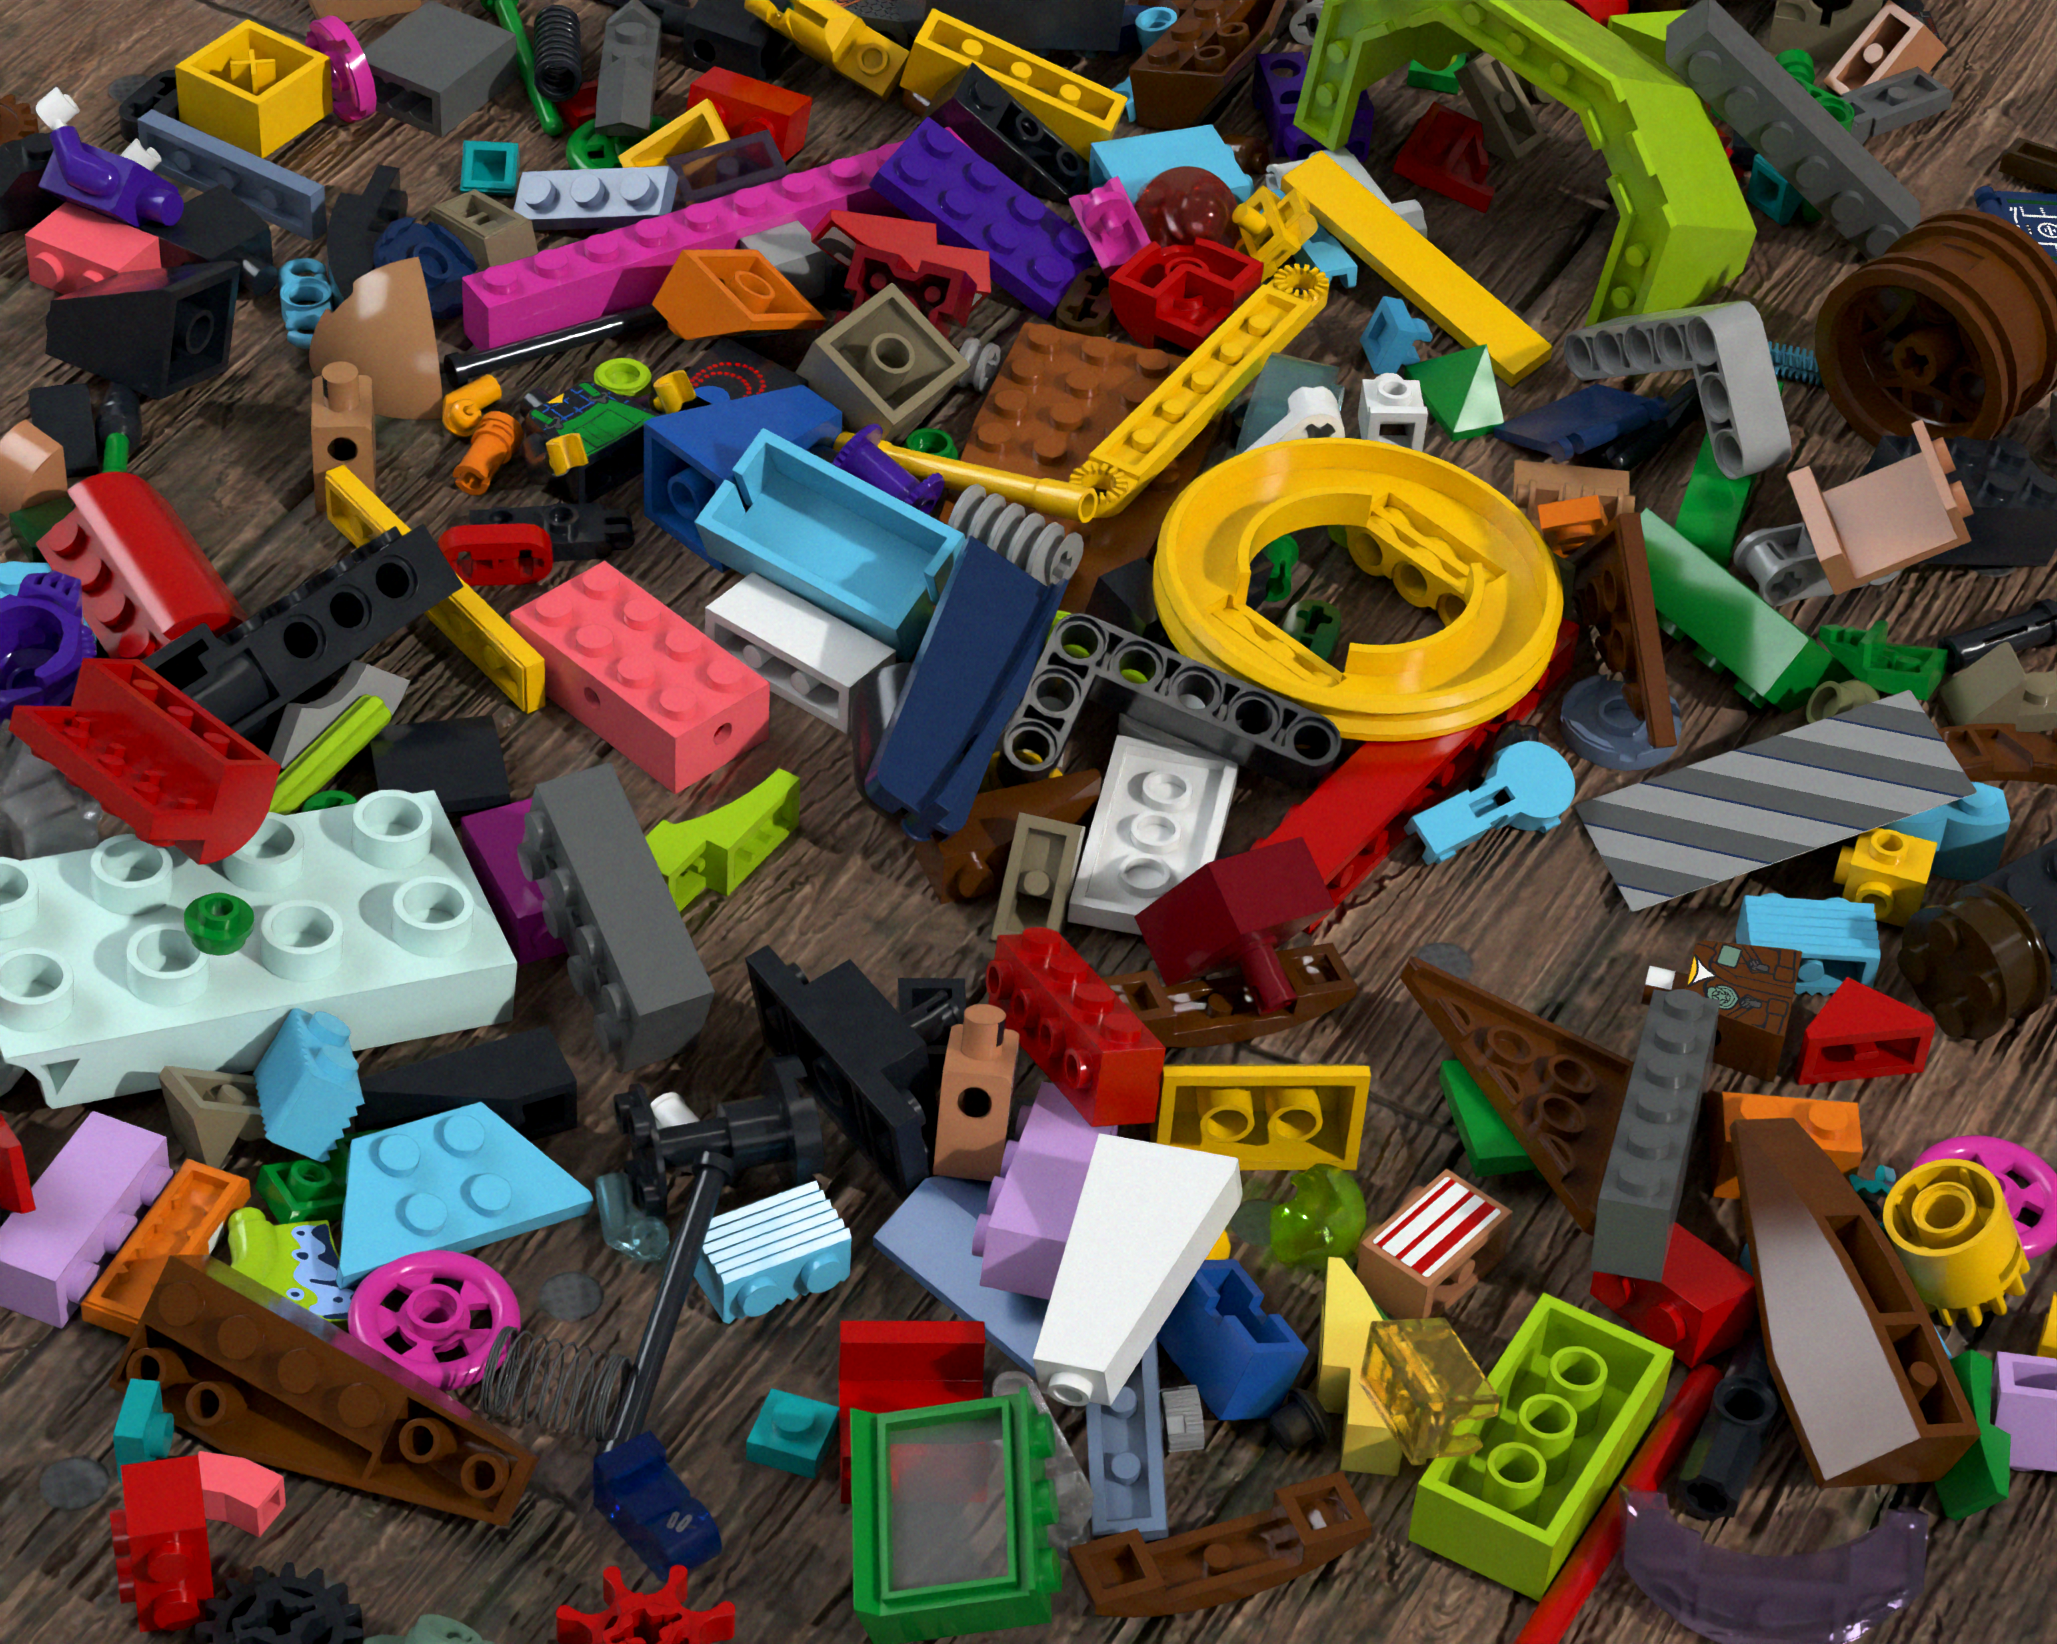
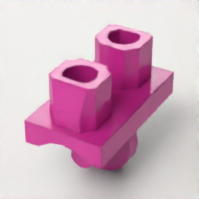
[1068,176,1151,279]

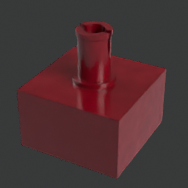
[1134,837,1336,1016]

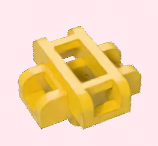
[1231,185,1318,283]

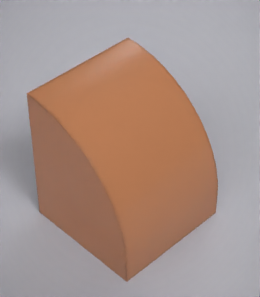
[0,419,69,519]

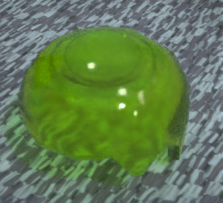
[1269,1163,1367,1271]

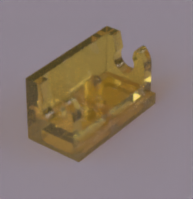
[1359,1317,1500,1465]

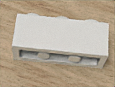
[705,572,896,734]

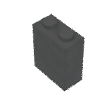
[362,0,517,138]

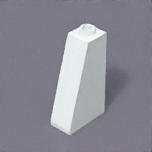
[1033,1133,1243,1406]

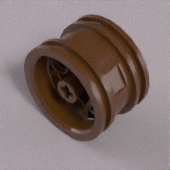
[1814,209,2057,448]

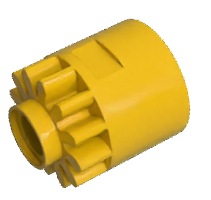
[1883,1159,2030,1327]

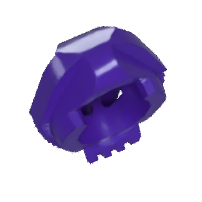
[0,570,97,732]

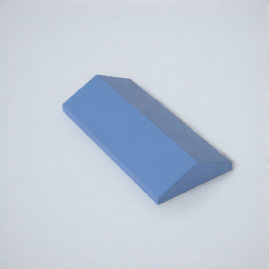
[873,1175,1158,1406]

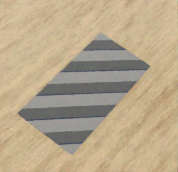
[1575,690,1977,912]

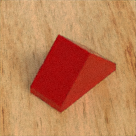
[1794,977,1936,1086]

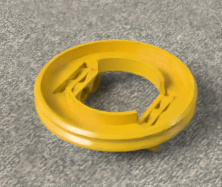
[1152,437,1564,749]

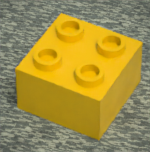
[175,19,333,159]

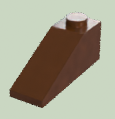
[915,768,1101,904]

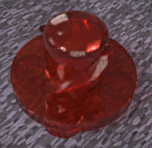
[1134,166,1240,250]

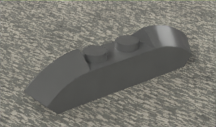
[595,0,662,137]

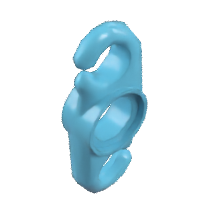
[278,258,334,349]

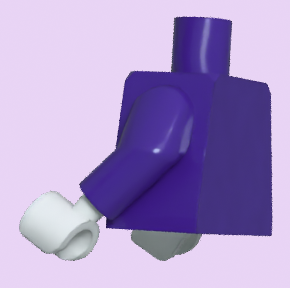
[36,87,184,230]

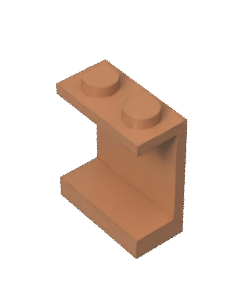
[1787,419,1974,596]

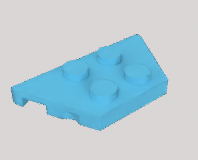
[336,1102,594,1290]

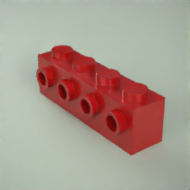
[986,927,1166,1127]

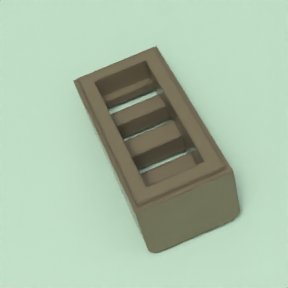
[430,189,538,270]

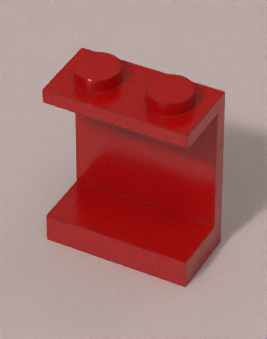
[838,1321,991,1506]

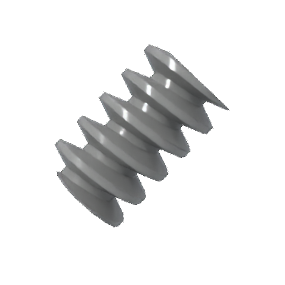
[948,484,1084,586]

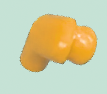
[442,374,502,438]

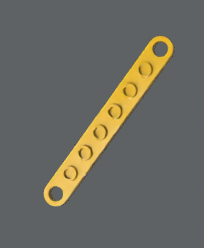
[1069,264,1329,518]

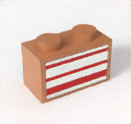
[1355,1169,1513,1334]

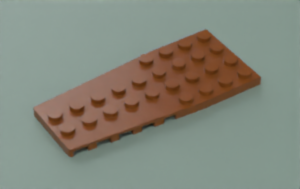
[910,322,1236,661]

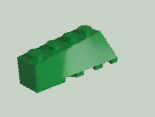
[1640,507,1855,714]

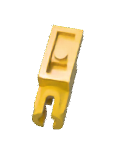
[744,0,910,102]

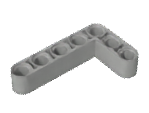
[1563,300,1792,480]

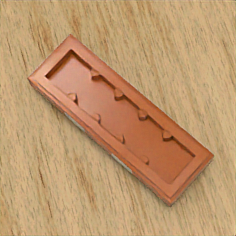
[81,1158,251,1337]

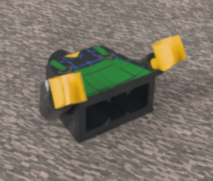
[520,370,696,504]

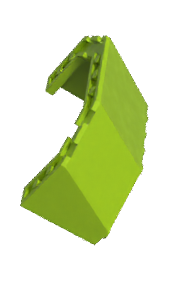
[1293,0,1757,327]

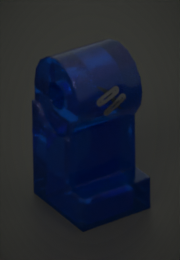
[593,1430,722,1583]

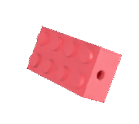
[510,561,770,794]

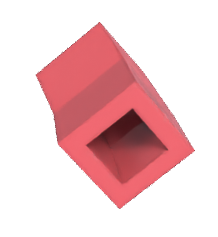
[198,1451,286,1538]

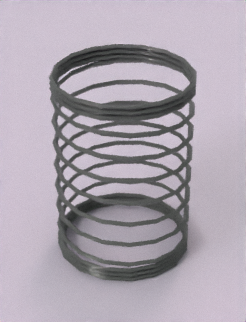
[480,1326,632,1442]

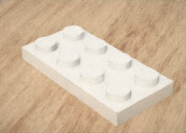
[1068,735,1239,935]

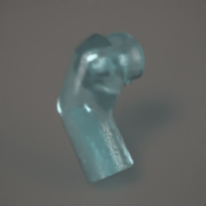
[594,1173,669,1262]

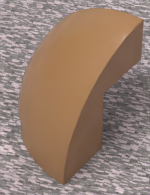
[309,257,443,420]

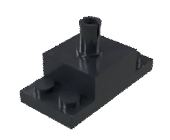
[745,944,964,1203]

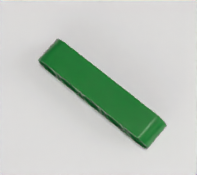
[1675,381,1784,567]

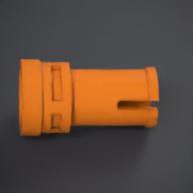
[452,411,525,496]

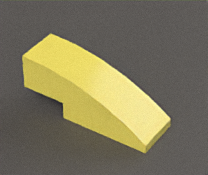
[1316,1257,1406,1476]

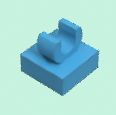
[1359,296,1433,375]

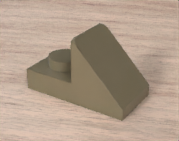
[1453,51,1548,162]
[1936,642,2057,732]
[991,812,1086,941]
[158,1066,268,1169]

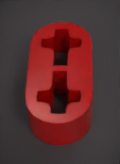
[437,523,553,586]

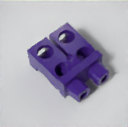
[1251,52,1374,162]

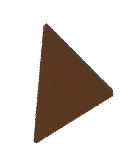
[1565,512,1677,749]
[1399,956,1634,1236]

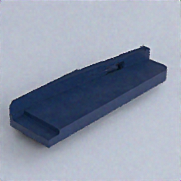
[864,535,1069,842]

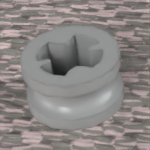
[955,337,1000,394]

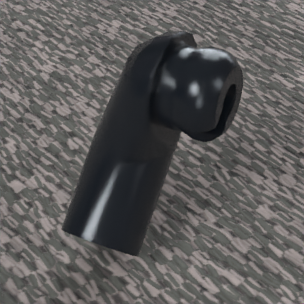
[1468,719,1539,798]

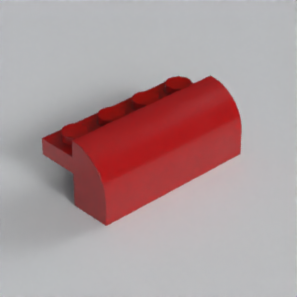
[35,472,249,660]
[8,658,281,865]

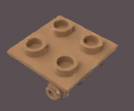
[1513,460,1635,541]

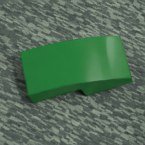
[255,1128,389,1225]
[1934,1349,2011,1521]

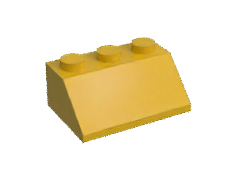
[1148,1064,1371,1171]

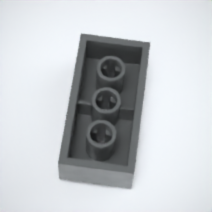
[517,762,715,1073]

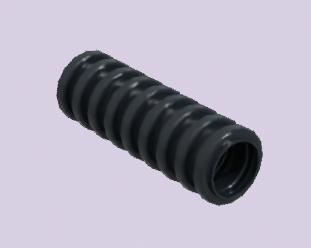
[534,5,582,102]

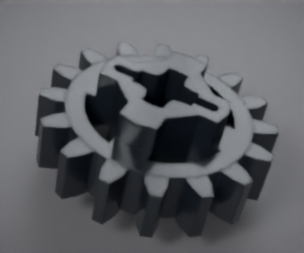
[195,1562,364,1644]

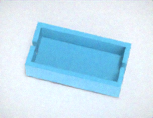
[694,428,966,662]

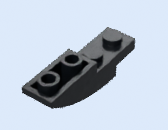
[327,164,408,311]

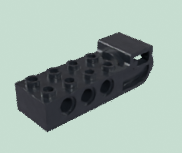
[140,524,464,740]

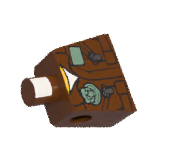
[1641,940,1802,1083]

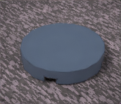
[1558,674,1682,771]

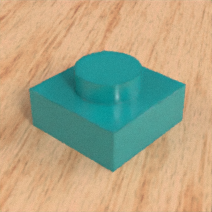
[113,1378,174,1483]
[746,1388,840,1479]

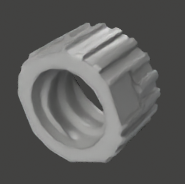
[1160,1384,1205,1453]

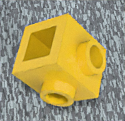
[1833,827,1938,928]

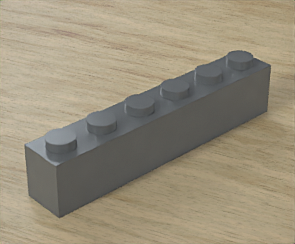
[1665,0,1921,260]
[1590,989,1720,1282]

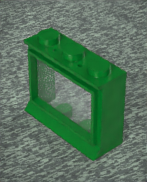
[850,1386,1062,1644]

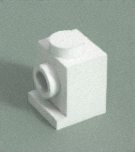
[1358,373,1428,452]

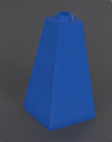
[644,385,842,573]

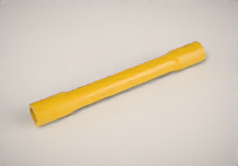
[833,432,1098,523]

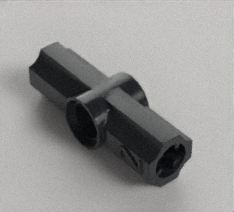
[1675,1328,1783,1522]

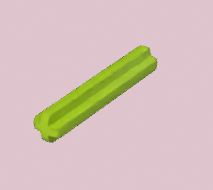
[268,694,392,816]

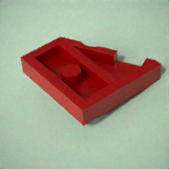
[1392,101,1494,214]

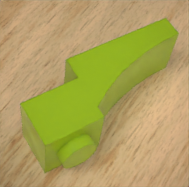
[645,768,800,913]

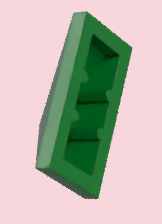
[1404,344,1504,442]

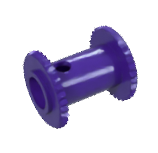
[832,424,944,515]

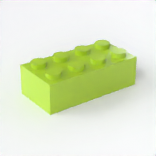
[1408,1292,1674,1602]

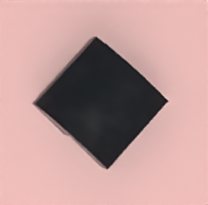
[368,715,511,813]

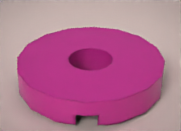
[305,15,377,123]

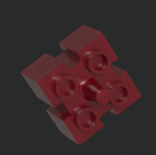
[833,244,977,394]

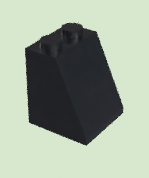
[45,260,241,400]

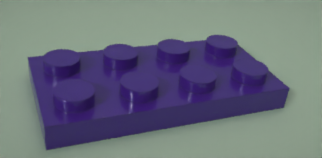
[869,117,1097,320]

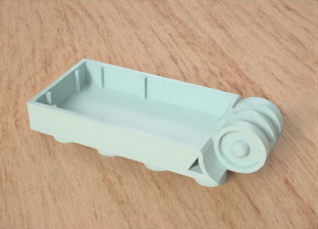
[0,790,517,1109]

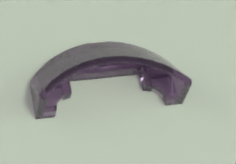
[1619,1484,1929,1644]

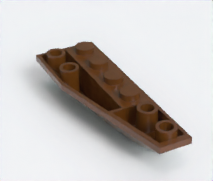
[1129,0,1287,130]
[1729,1118,1982,1489]
[108,1255,540,1526]

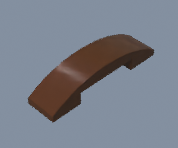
[1101,943,1358,1048]
[1067,1471,1372,1618]

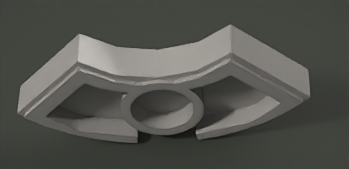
[268,659,410,769]

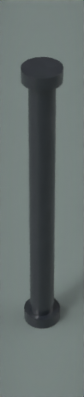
[444,302,667,388]
[594,1151,736,1474]

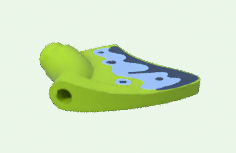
[227,1207,385,1331]

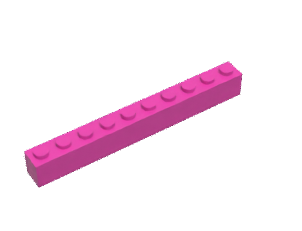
[462,127,971,351]

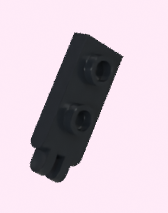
[469,503,635,562]

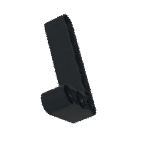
[996,613,1342,790]

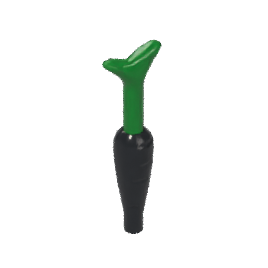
[95,381,143,473]

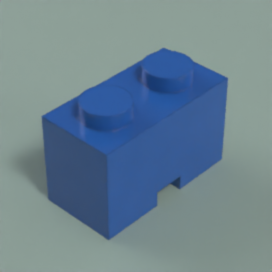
[1156,1259,1309,1421]

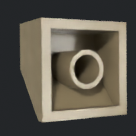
[795,283,971,443]

